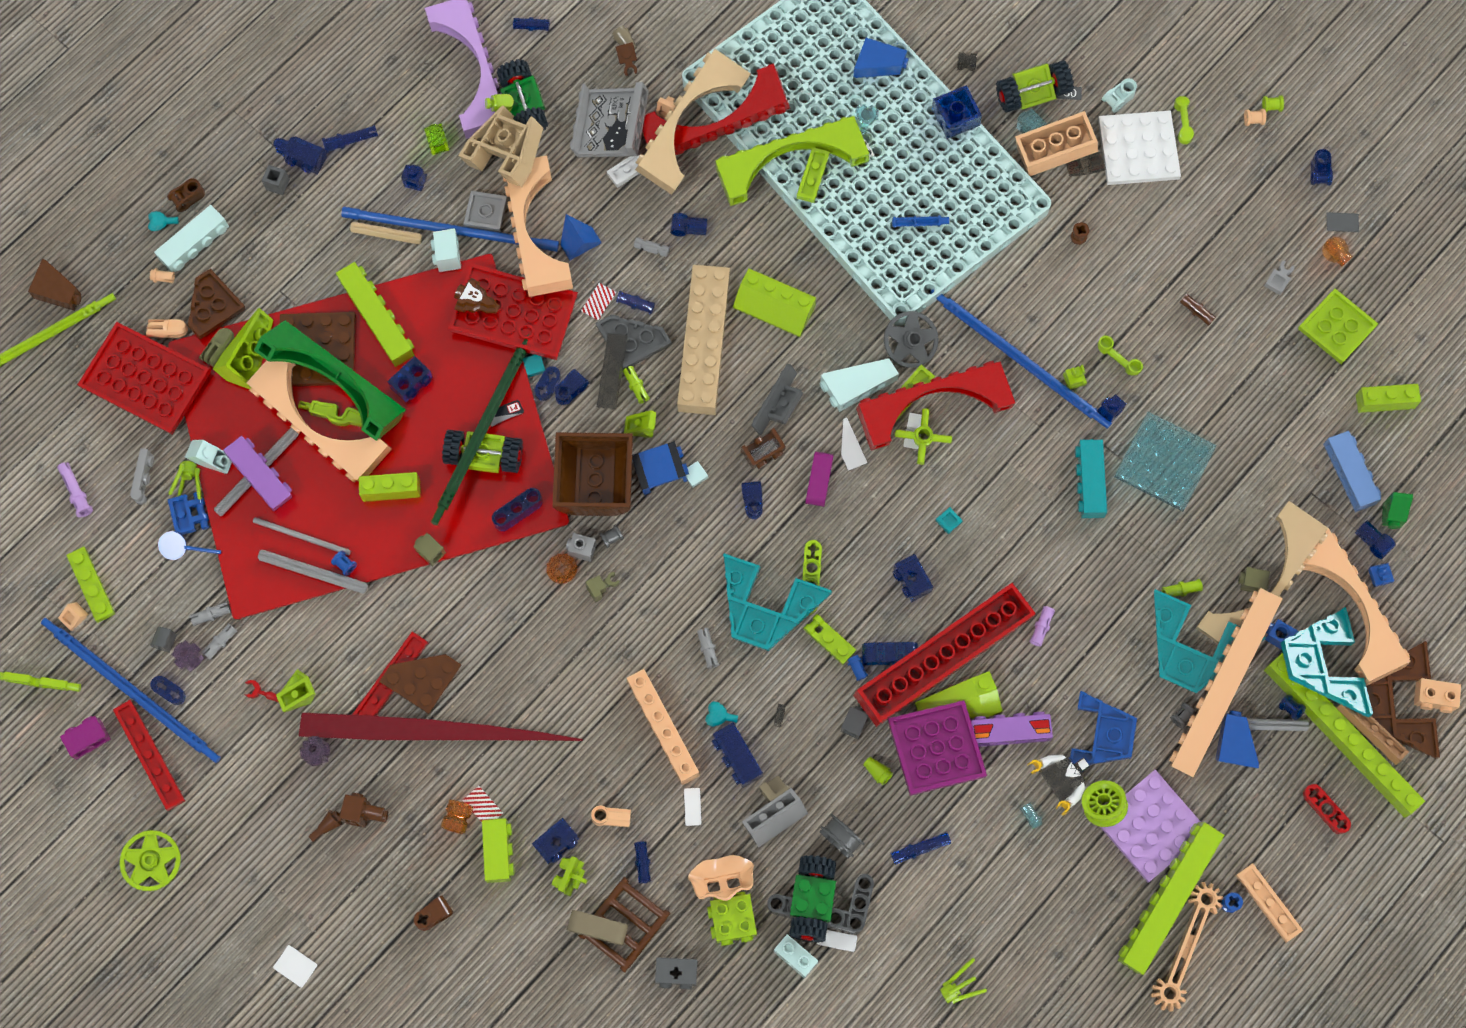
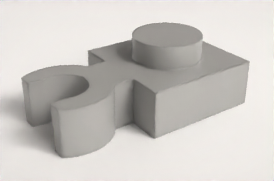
[1264,261,1294,295]

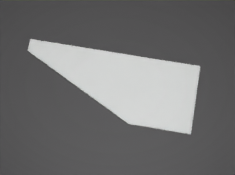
[841,418,867,471]

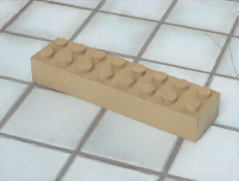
[677,265,730,415]

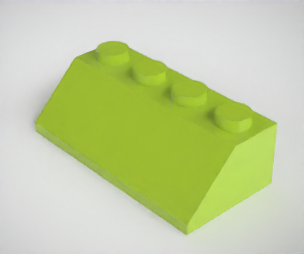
[733,268,816,337]

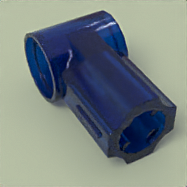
[670,213,708,237]
[1355,520,1396,559]

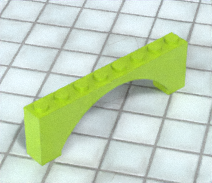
[715,116,869,206]

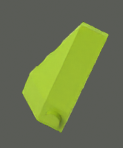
[213,308,273,389]
[915,671,1003,719]

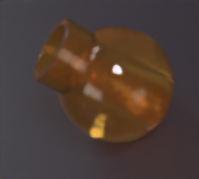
[1322,237,1353,267]

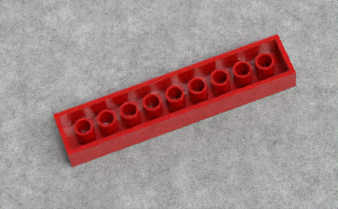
[853,583,1036,727]

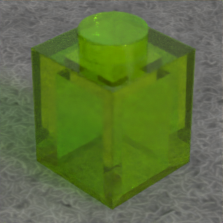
[424,123,449,155]

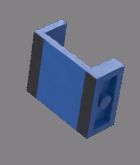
[632,441,689,495]

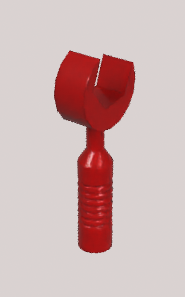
[244,680,279,702]

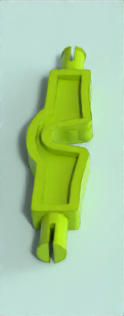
[298,400,362,427]
[0,672,81,692]

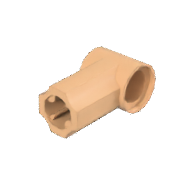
[591,805,631,827]

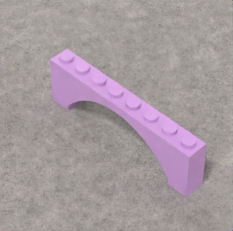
[425,0,501,139]

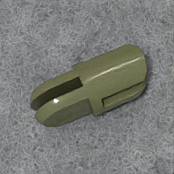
[199,328,234,367]

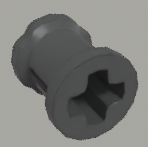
[599,524,624,548]
[1170,703,1196,729]

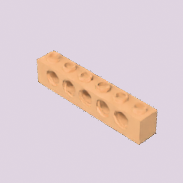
[627,669,700,785]

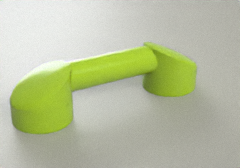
[1174,96,1194,144]
[1098,336,1143,376]

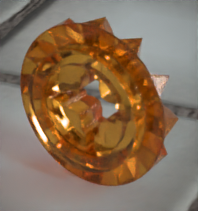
[546,553,577,584]

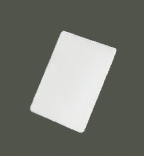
[273,945,317,988]

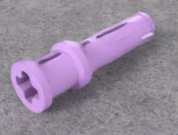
[57,462,93,517]

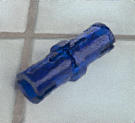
[513,17,550,32]
[616,291,655,314]
[634,841,651,884]

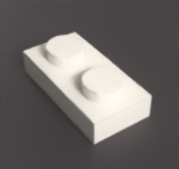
[607,154,640,188]

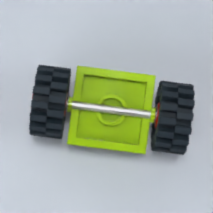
[996,60,1074,113]
[442,429,523,473]

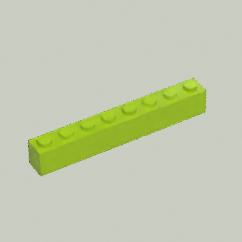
[1117,822,1225,975]

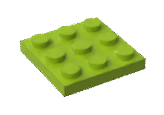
[1298,288,1378,365]

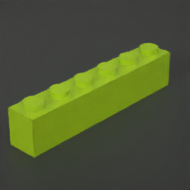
[336,262,415,367]

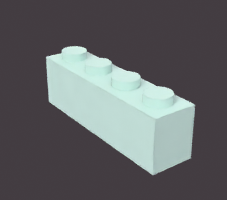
[154,205,229,272]

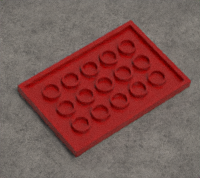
[448,263,578,360]
[77,322,211,435]

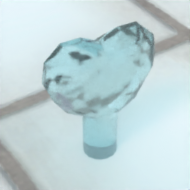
[855,105,879,134]

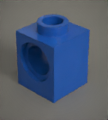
[1265,619,1299,650]

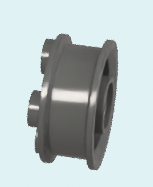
[819,814,865,859]

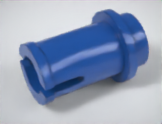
[847,655,868,681]

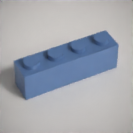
[1323,431,1381,512]

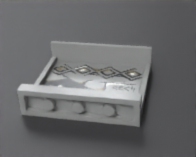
[570,82,649,157]

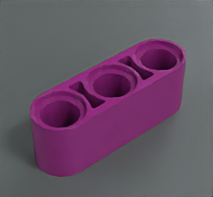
[805,451,834,507]

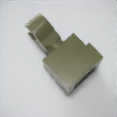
[585,572,620,603]

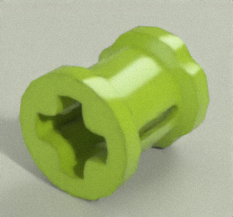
[1262,95,1284,113]

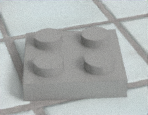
[464,191,508,232]

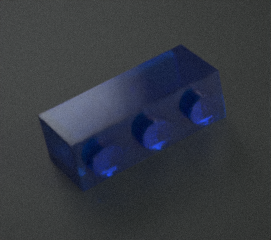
[711,722,763,788]

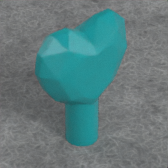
[148,211,179,231]
[705,701,739,727]

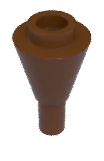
[309,810,342,842]

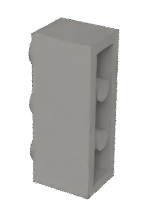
[742,788,808,847]

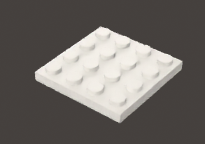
[1098,111,1181,185]

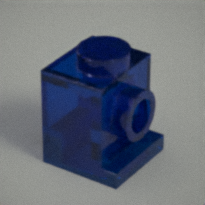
[401,165,427,191]
[1098,394,1126,423]

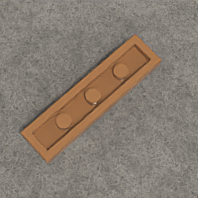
[1337,704,1409,765]

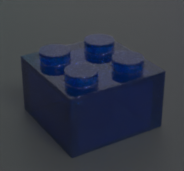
[932,85,982,139]

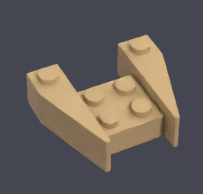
[458,106,543,187]

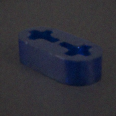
[534,366,561,401]
[150,676,186,705]

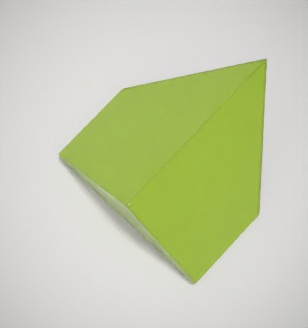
[276,669,315,712]

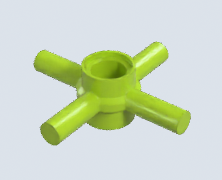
[894,408,952,465]

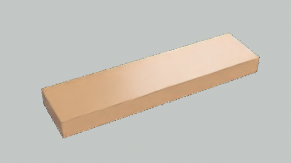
[1236,863,1303,943]

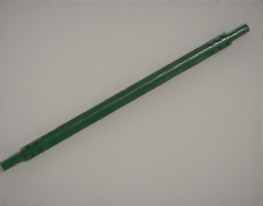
[431,334,529,525]

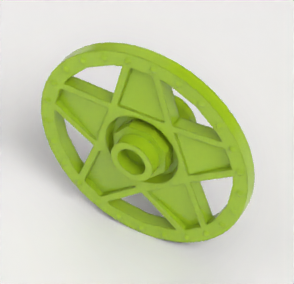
[120,830,181,891]

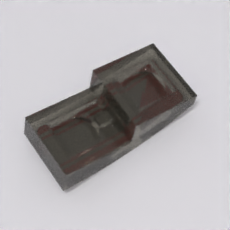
[1066,151,1106,177]

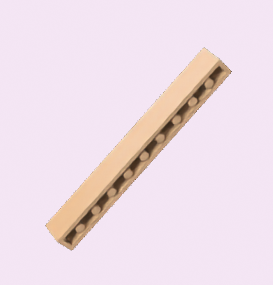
[1169,588,1282,777]

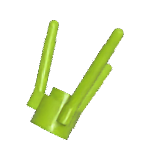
[168,461,201,500]
[940,958,987,1004]

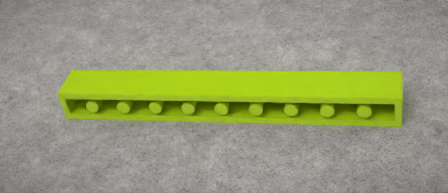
[1264,653,1425,818]

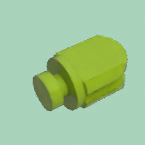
[485,94,514,112]

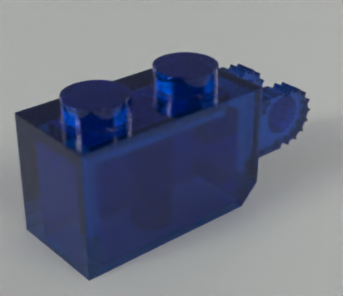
[273,136,328,175]

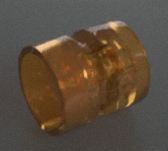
[440,800,474,834]

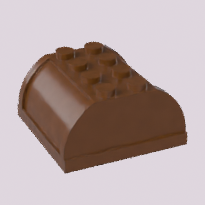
[552,432,633,516]

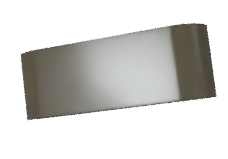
[566,910,629,946]

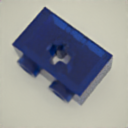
[892,554,933,602]
[532,817,579,865]

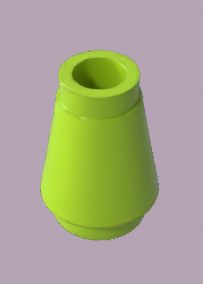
[863,757,893,785]

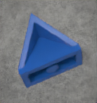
[560,214,601,261]

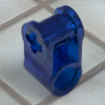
[1310,149,1333,186]
[555,369,589,405]
[741,481,763,519]

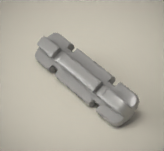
[634,237,670,257]

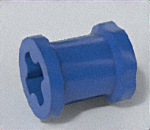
[331,551,357,576]
[1221,893,1243,913]

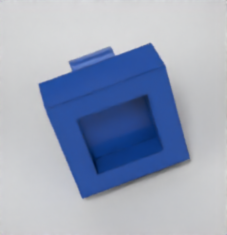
[1368,563,1394,587]

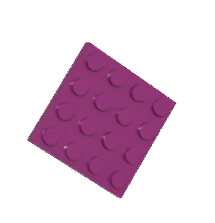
[887,700,987,796]

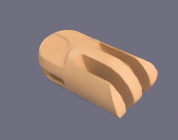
[146,319,188,338]

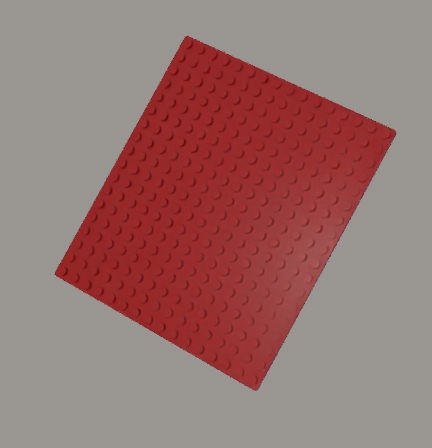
[168,254,569,620]

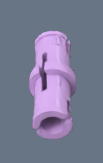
[1030,606,1055,646]

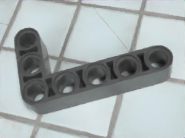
[767,874,874,934]

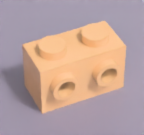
[1414,678,1461,713]

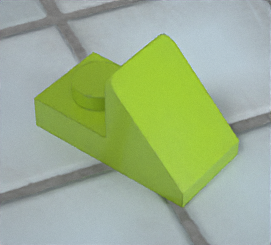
[624,410,656,438]

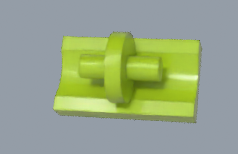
[552,856,588,897]

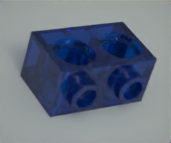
[387,356,433,402]

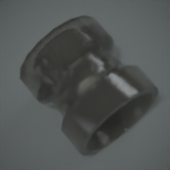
[957,52,977,71]

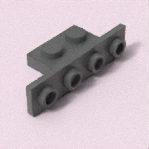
[751,363,803,435]

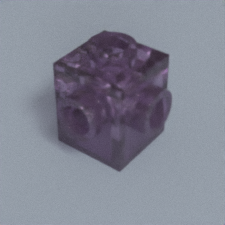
[171,640,204,672]
[300,736,330,766]

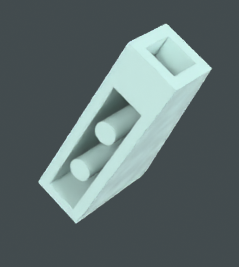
[819,359,899,412]

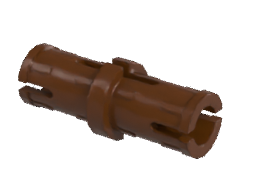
[1179,293,1216,326]

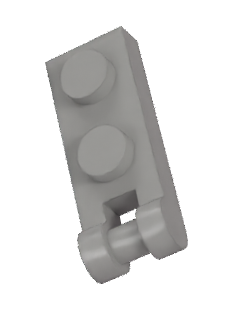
[130,448,154,505]

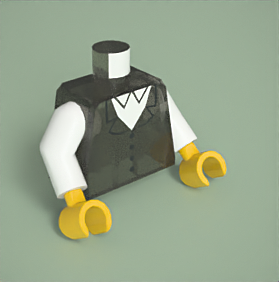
[1027,755,1090,815]

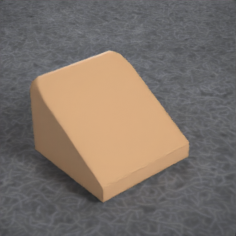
[58,602,89,631]

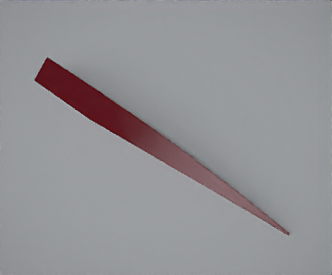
[299,713,583,741]

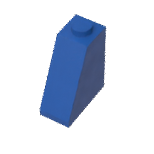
[853,38,909,78]
[1215,710,1259,768]

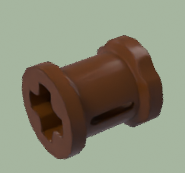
[1070,222,1090,245]

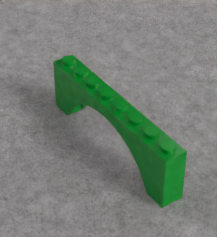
[254,320,406,441]

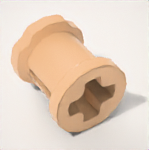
[1244,109,1266,126]

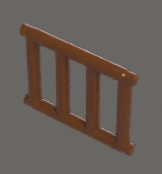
[578,877,671,973]

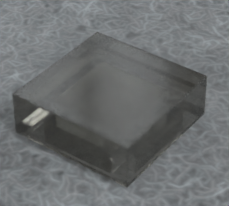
[774,704,786,728]

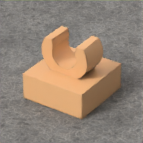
[656,96,677,118]

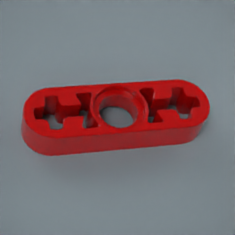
[1303,784,1351,834]

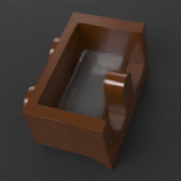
[740,428,786,470]

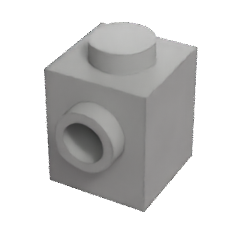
[566,533,597,562]

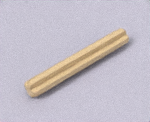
[350,222,422,244]

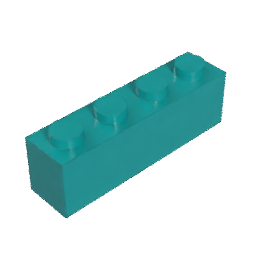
[1075,440,1107,518]

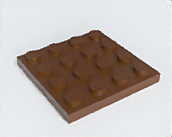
[280,312,356,386]

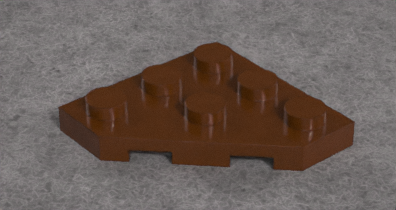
[188,268,246,340]
[379,654,462,714]

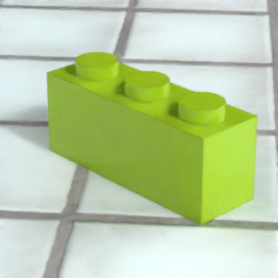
[1356,384,1421,413]
[359,472,421,502]
[482,818,514,883]

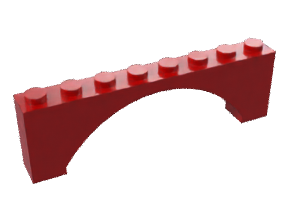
[642,63,791,155]
[856,361,1016,451]

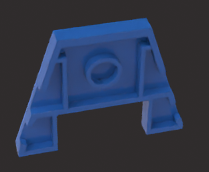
[1069,691,1137,768]

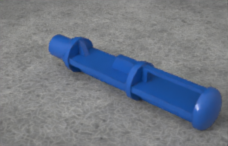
[892,215,949,228]

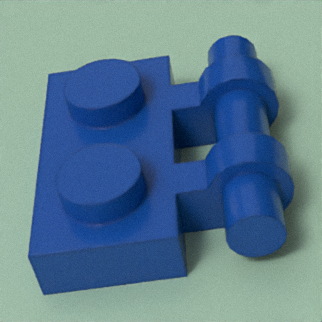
[168,492,209,535]

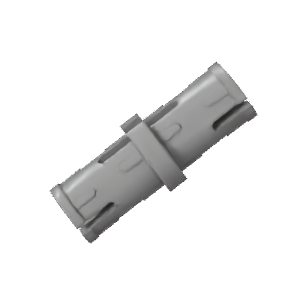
[190,601,231,626]
[201,623,238,660]
[697,628,719,669]

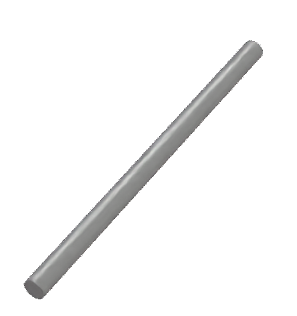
[253,517,351,555]

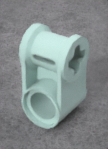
[1102,78,1137,113]

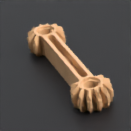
[1151,882,1223,1012]

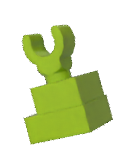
[1063,365,1087,390]

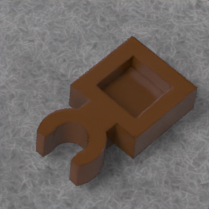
[615,42,638,77]

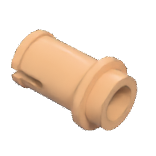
[150,268,175,284]

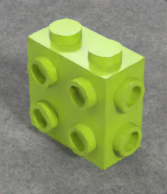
[707,892,757,946]

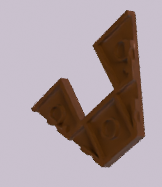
[1366,641,1440,759]

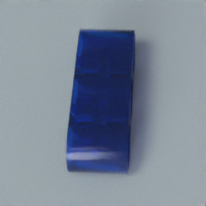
[492,488,543,531]
[862,642,918,665]

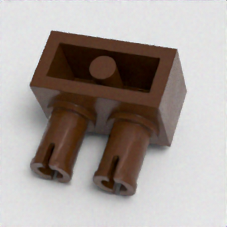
[339,792,389,828]

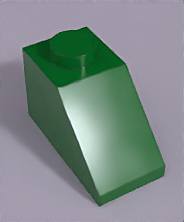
[1382,492,1413,529]

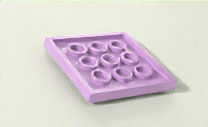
[1100,770,1201,883]

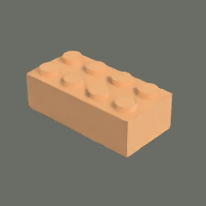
[1015,111,1098,176]

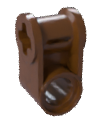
[167,178,205,212]
[414,895,454,931]

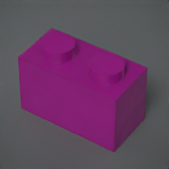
[60,716,111,760]

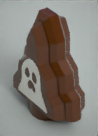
[454,278,500,313]

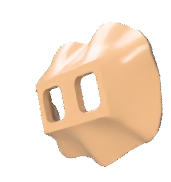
[688,855,754,901]

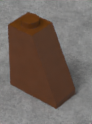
[28,259,82,311]

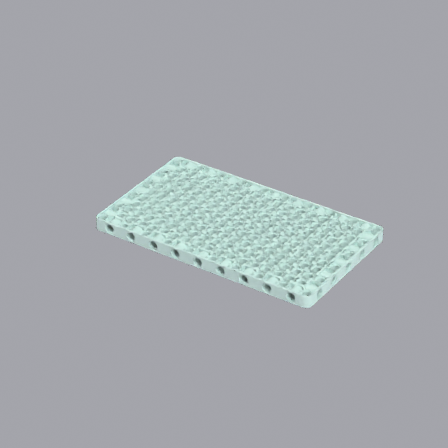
[682,0,1051,326]

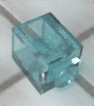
[1016,108,1046,134]

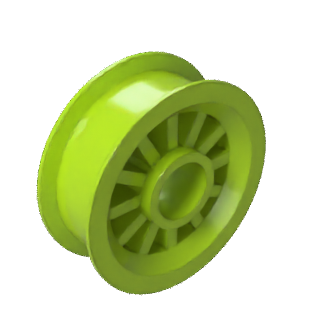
[1082,780,1128,827]

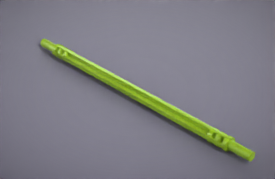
[0,293,116,366]

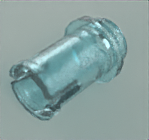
[1020,802,1043,830]

